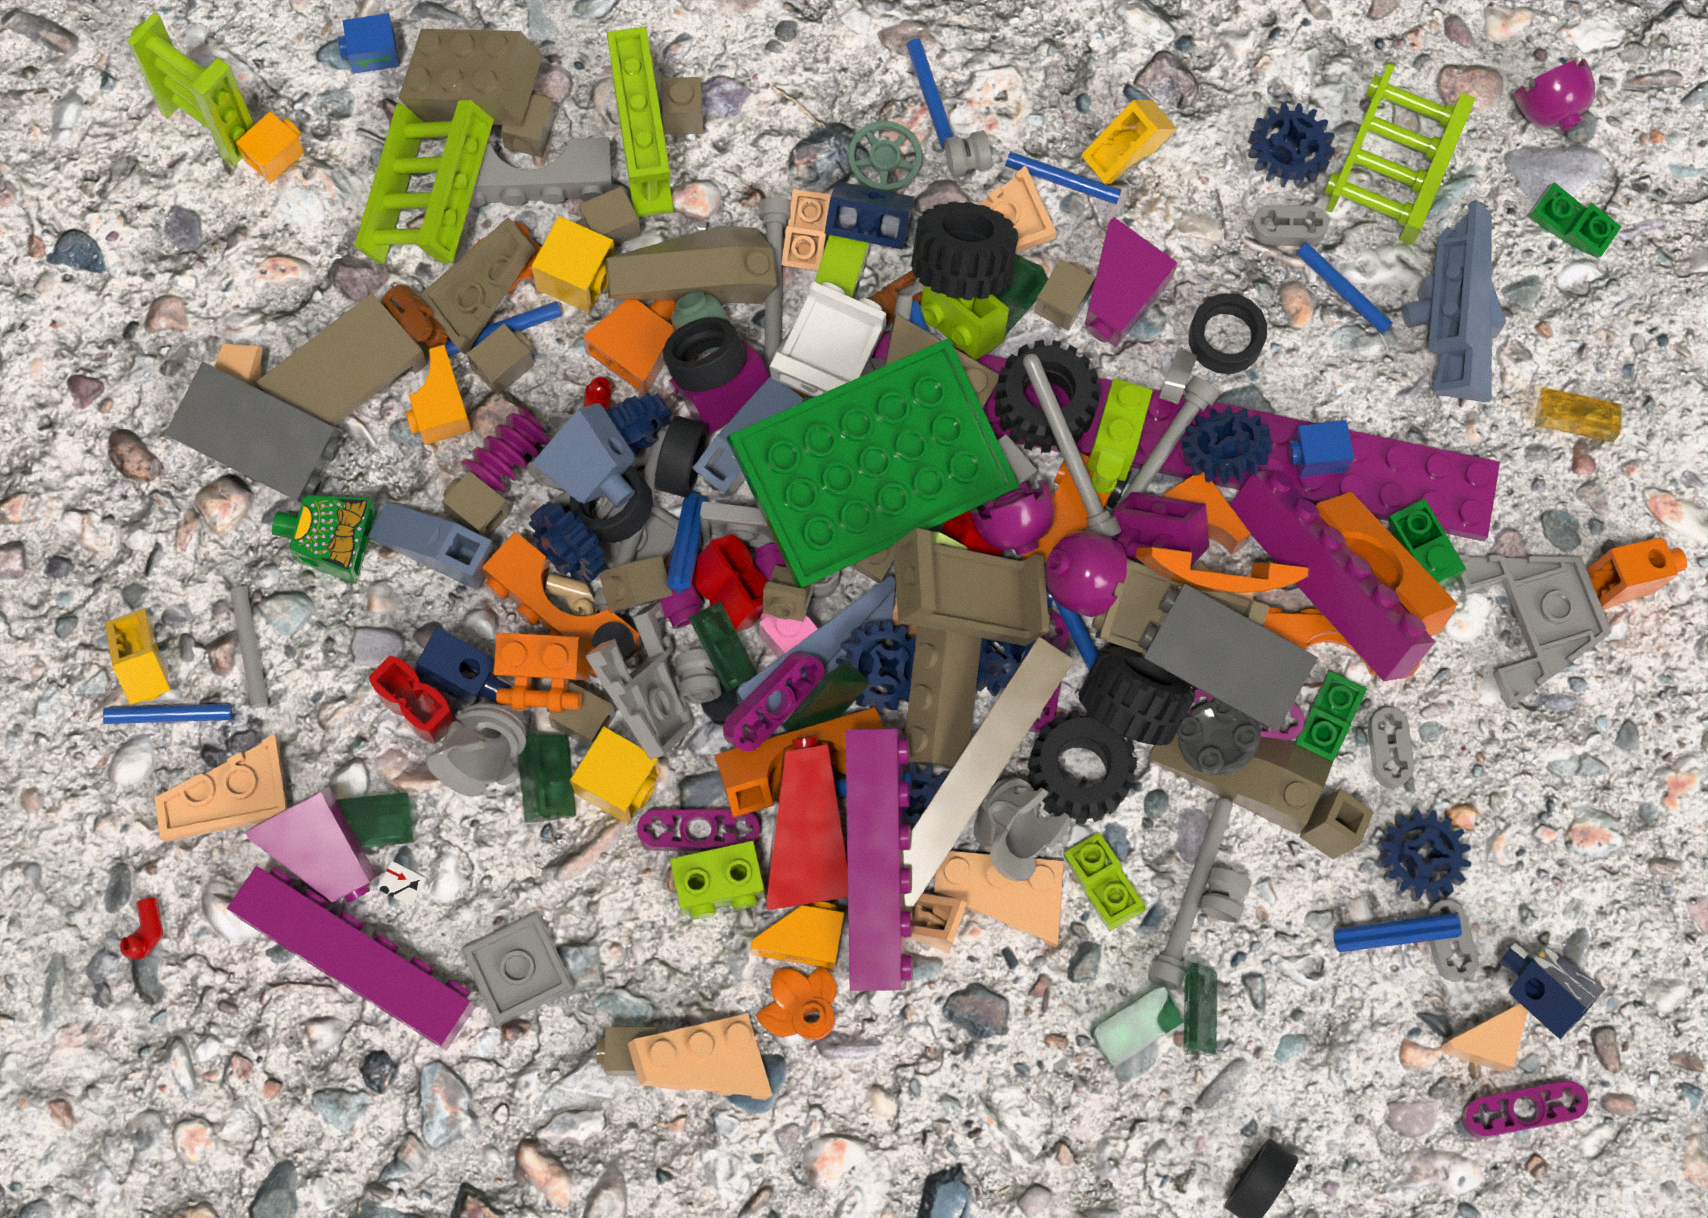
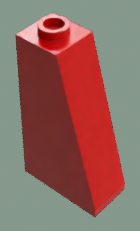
[765,736,848,910]

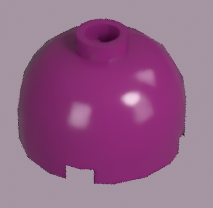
[1513,58,1595,132]
[969,480,1055,555]
[1045,530,1127,617]

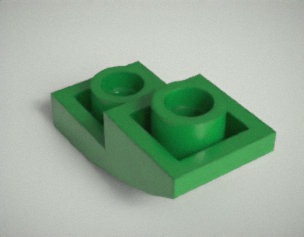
[1527,182,1622,258]
[1295,671,1367,763]

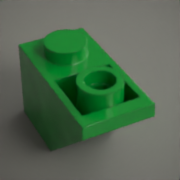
[1388,499,1466,589]

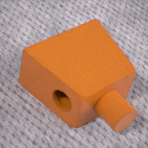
[583,299,676,395]
[1587,537,1687,610]

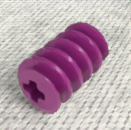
[460,406,550,493]

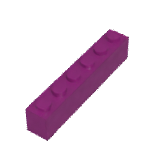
[1230,470,1436,681]
[846,729,913,991]
[226,865,475,1051]

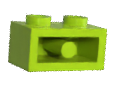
[921,285,1009,361]
[670,841,765,920]

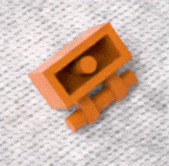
[494,632,592,713]

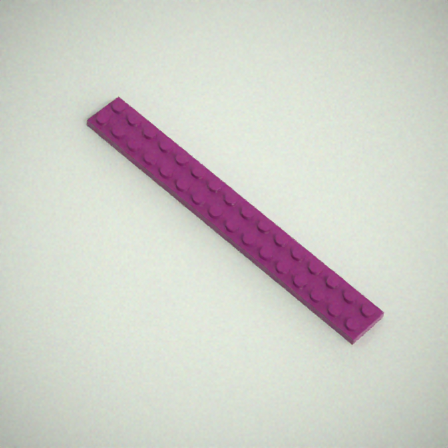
[871,333,1500,542]

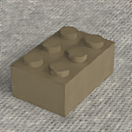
[398,29,543,126]

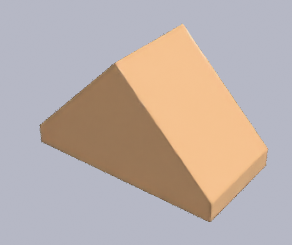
[907,893,967,953]
[1441,1004,1528,1073]

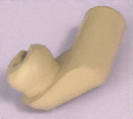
[545,573,597,616]

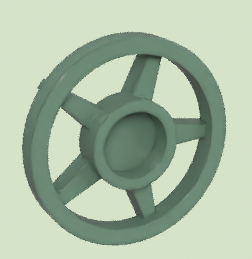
[848,121,922,192]

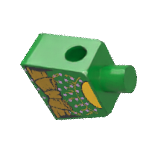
[272,495,376,584]

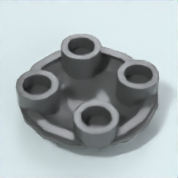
[1177,698,1261,776]

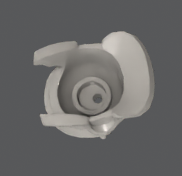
[425,703,526,797]
[974,778,1071,882]

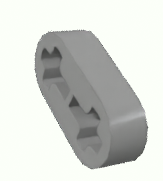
[1251,205,1329,246]
[1159,348,1197,405]
[1368,707,1414,789]
[1425,900,1478,982]

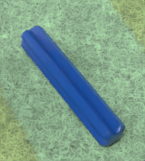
[667,492,707,594]
[1334,913,1462,952]

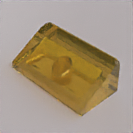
[1534,387,1622,443]

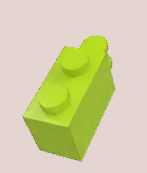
[1086,378,1153,494]

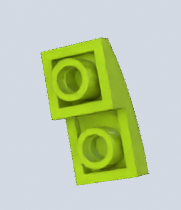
[815,235,870,299]
[1063,832,1145,932]

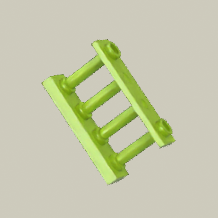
[127,12,254,167]
[606,26,674,218]
[1324,63,1476,246]
[354,100,494,264]

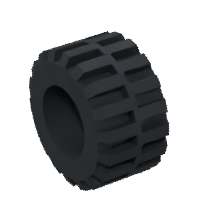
[911,201,1018,300]
[994,340,1100,453]
[1078,646,1195,746]
[1028,710,1137,824]

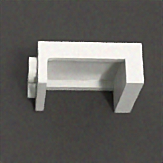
[770,281,886,397]

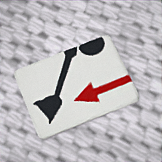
[377,862,426,906]

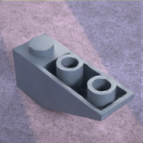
[692,376,805,496]
[368,502,495,590]

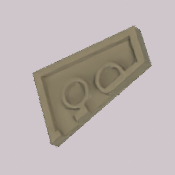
[419,217,536,355]

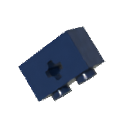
[824,181,914,250]

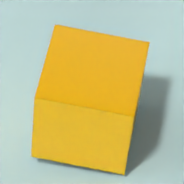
[531,216,615,314]
[570,726,661,825]

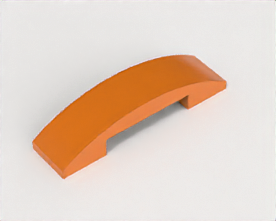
[1136,547,1309,593]

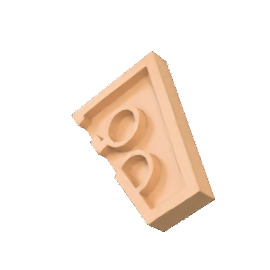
[979,165,1057,254]
[154,734,288,842]
[933,851,1064,948]
[627,1013,773,1100]

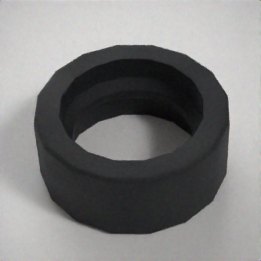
[1189,293,1267,374]
[663,317,746,392]
[654,416,708,498]
[570,465,653,543]
[1224,1139,1299,1218]

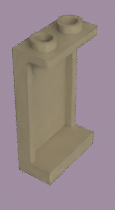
[256,293,427,427]
[894,528,1050,646]
[1092,559,1270,653]

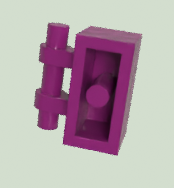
[668,339,770,435]
[1112,492,1209,567]

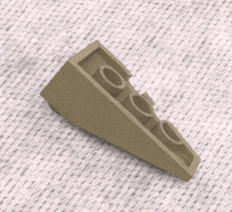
[605,226,777,304]
[1147,733,1333,835]

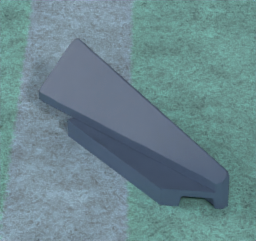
[1429,200,1492,402]
[736,575,896,721]

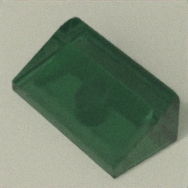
[993,254,1048,336]
[688,601,758,692]
[784,661,869,731]
[518,734,576,823]
[336,792,414,848]
[1183,963,1217,1056]
[1088,983,1183,1069]

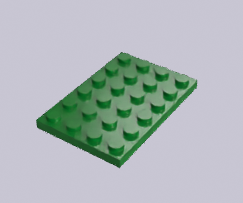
[726,338,1020,588]

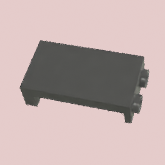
[165,361,342,503]
[1138,583,1318,732]

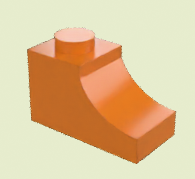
[1162,472,1251,555]

